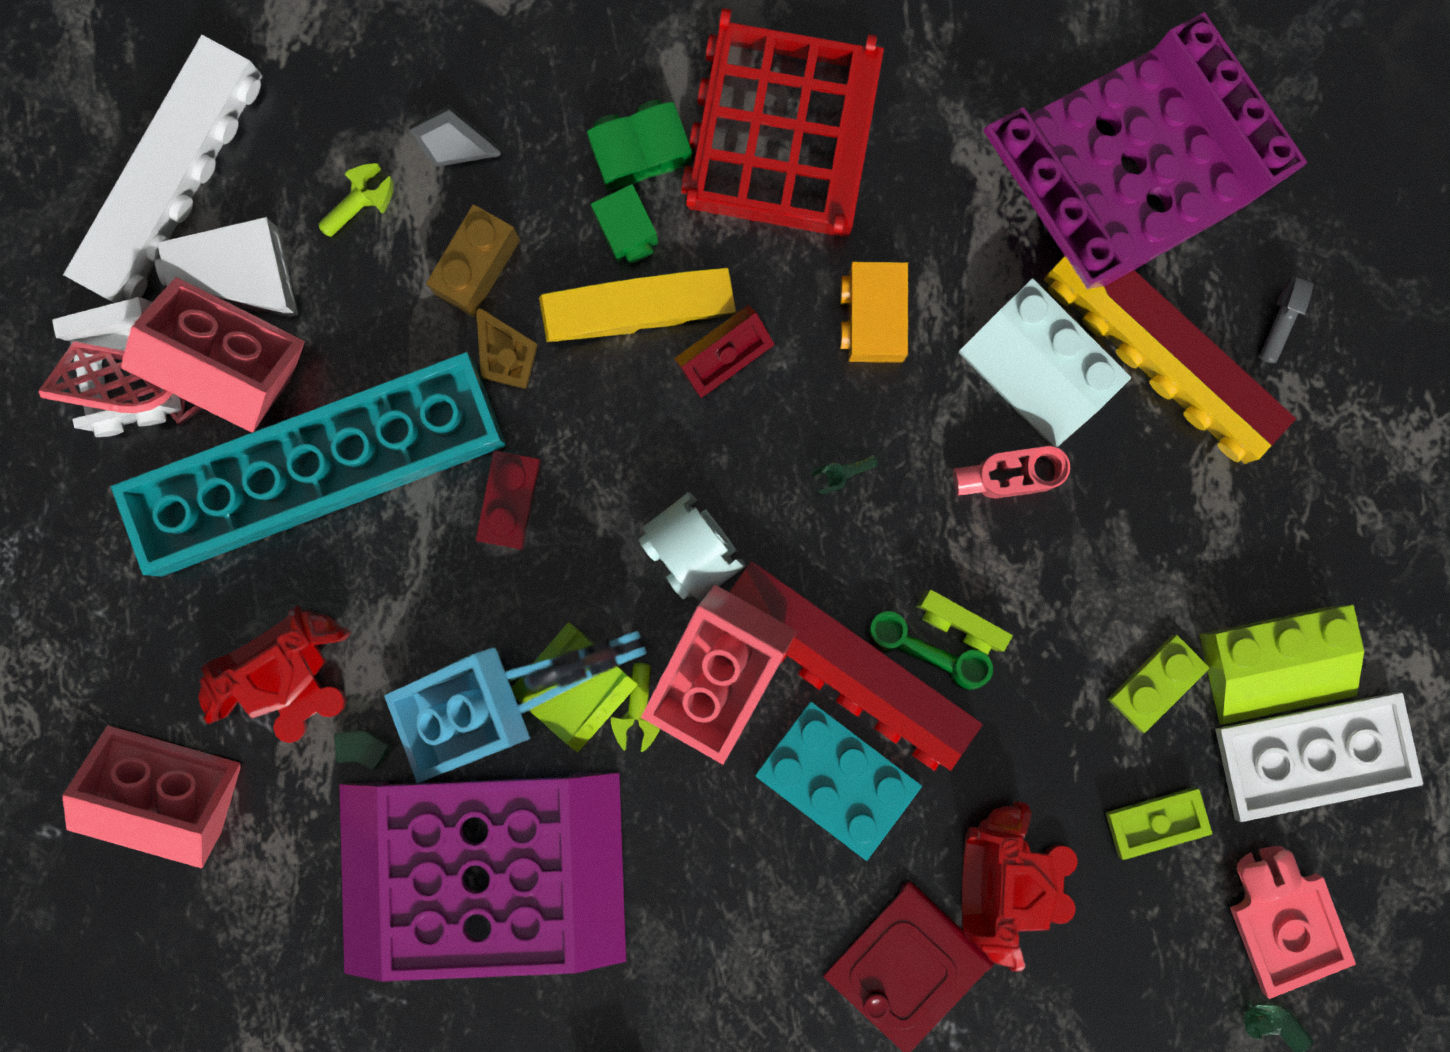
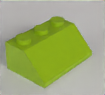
[1199,605,1364,725]

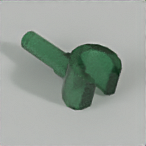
[811,456,878,494]

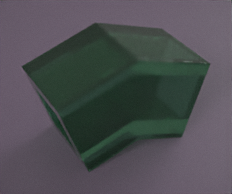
[334,729,393,771]

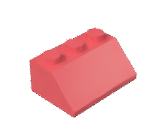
[63,725,240,868]

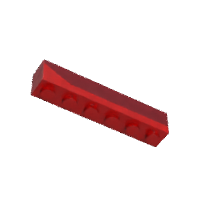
[729,561,983,771]

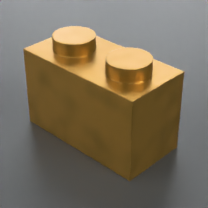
[426,204,520,317]

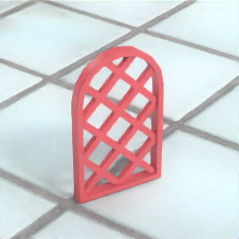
[39,341,173,413]

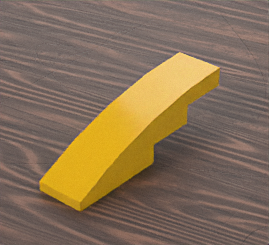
[539,268,736,342]

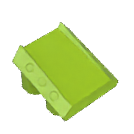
[511,622,638,752]

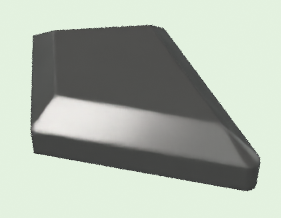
[409,105,500,167]

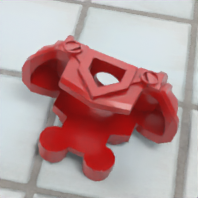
[198,605,351,743]
[961,801,1078,971]

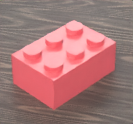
[121,277,305,433]
[641,585,798,764]

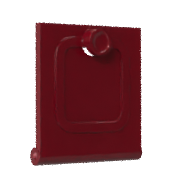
[823,880,995,1052]

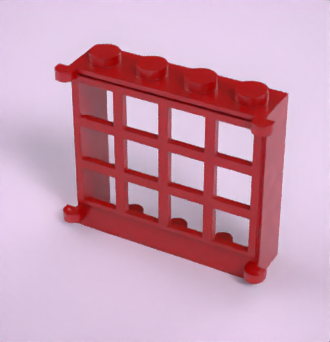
[681,8,884,238]

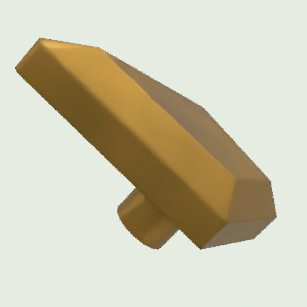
[476,309,538,389]

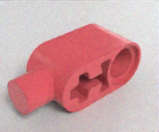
[953,446,1070,498]

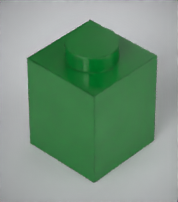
[591,184,658,263]

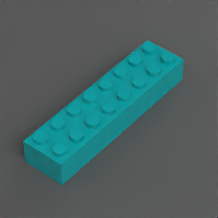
[111,352,507,577]

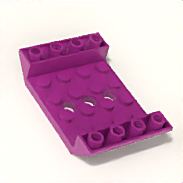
[983,12,1308,289]
[339,772,626,981]

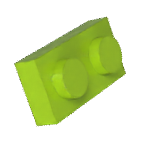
[916,589,1013,655]
[1108,635,1210,733]
[1105,787,1212,860]

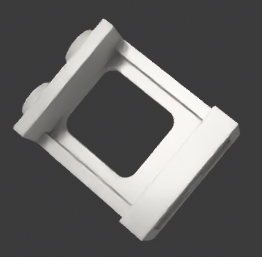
[52,297,182,437]

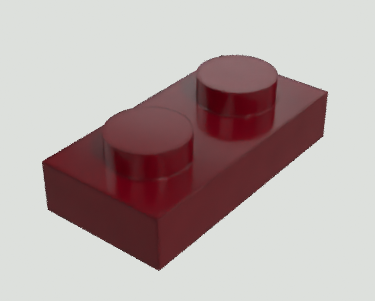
[674,305,775,398]
[476,450,541,550]

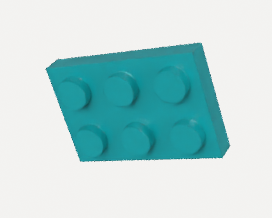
[755,701,922,861]

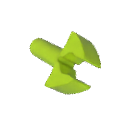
[318,164,394,237]
[611,662,660,752]

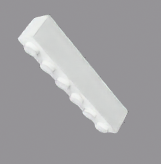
[63,35,262,303]

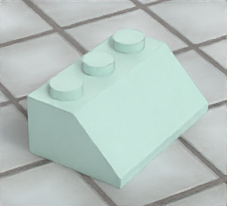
[959,278,1131,447]

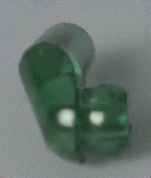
[1244,1005,1313,1052]

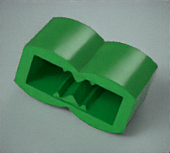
[587,100,692,191]

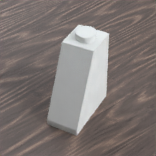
[155,217,298,317]

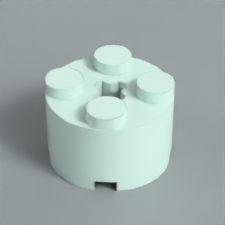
[638,492,745,601]

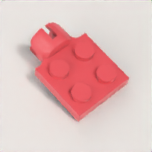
[1230,846,1356,999]

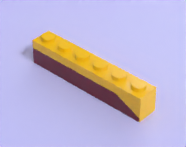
[1044,256,1296,464]

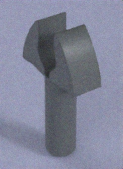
[1259,276,1314,363]

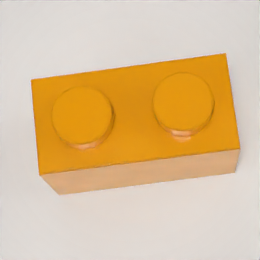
[840,262,908,362]

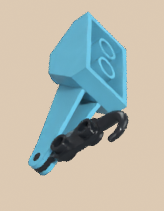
[384,631,647,783]

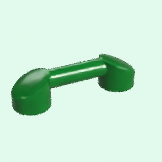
[868,611,993,690]

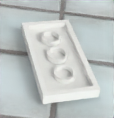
[1215,692,1423,822]

